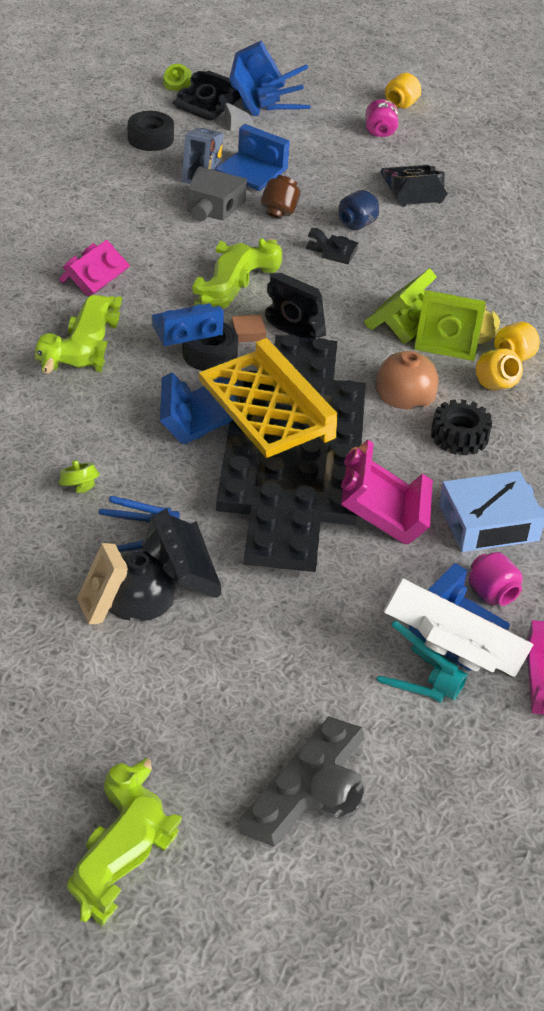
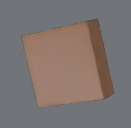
[231,314,267,343]

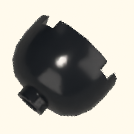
[109,550,175,621]

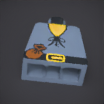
[182,128,223,184]

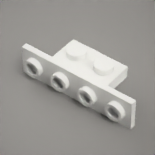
[383,577,533,677]

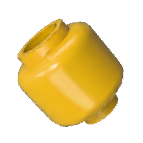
[385,73,421,109]
[494,321,540,362]
[476,348,523,391]

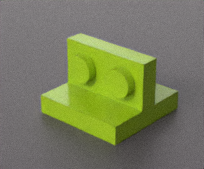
[363,268,437,344]
[414,290,486,361]

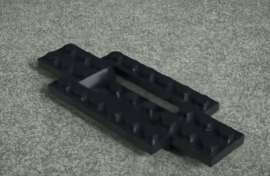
[216,335,366,572]

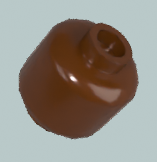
[261,175,301,219]

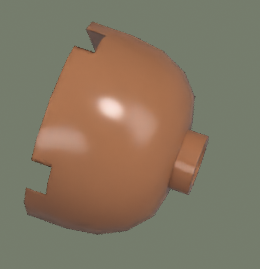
[375,351,439,410]

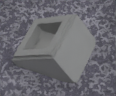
[224,103,255,131]

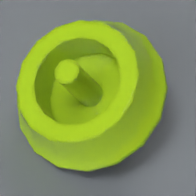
[162,63,192,92]
[58,460,100,493]

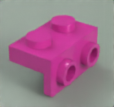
[59,240,130,297]

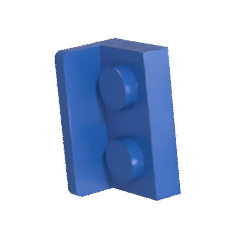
[152,303,224,346]

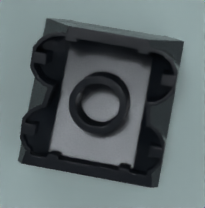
[173,70,242,121]
[380,164,448,207]
[265,273,326,339]
[141,508,221,598]

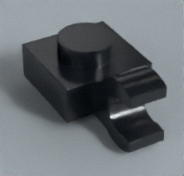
[306,228,359,265]

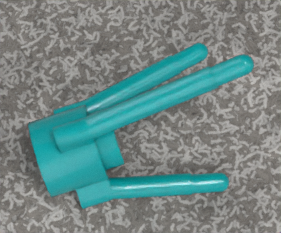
[376,621,468,703]

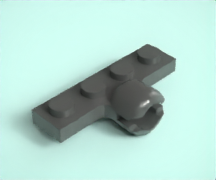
[237,716,364,847]

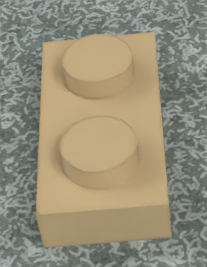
[77,543,128,624]

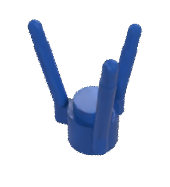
[257,64,311,111]
[99,496,180,552]

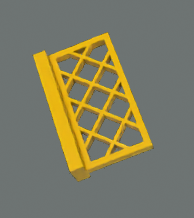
[199,338,337,458]

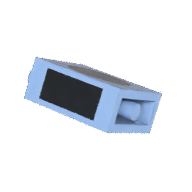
[439,471,544,552]

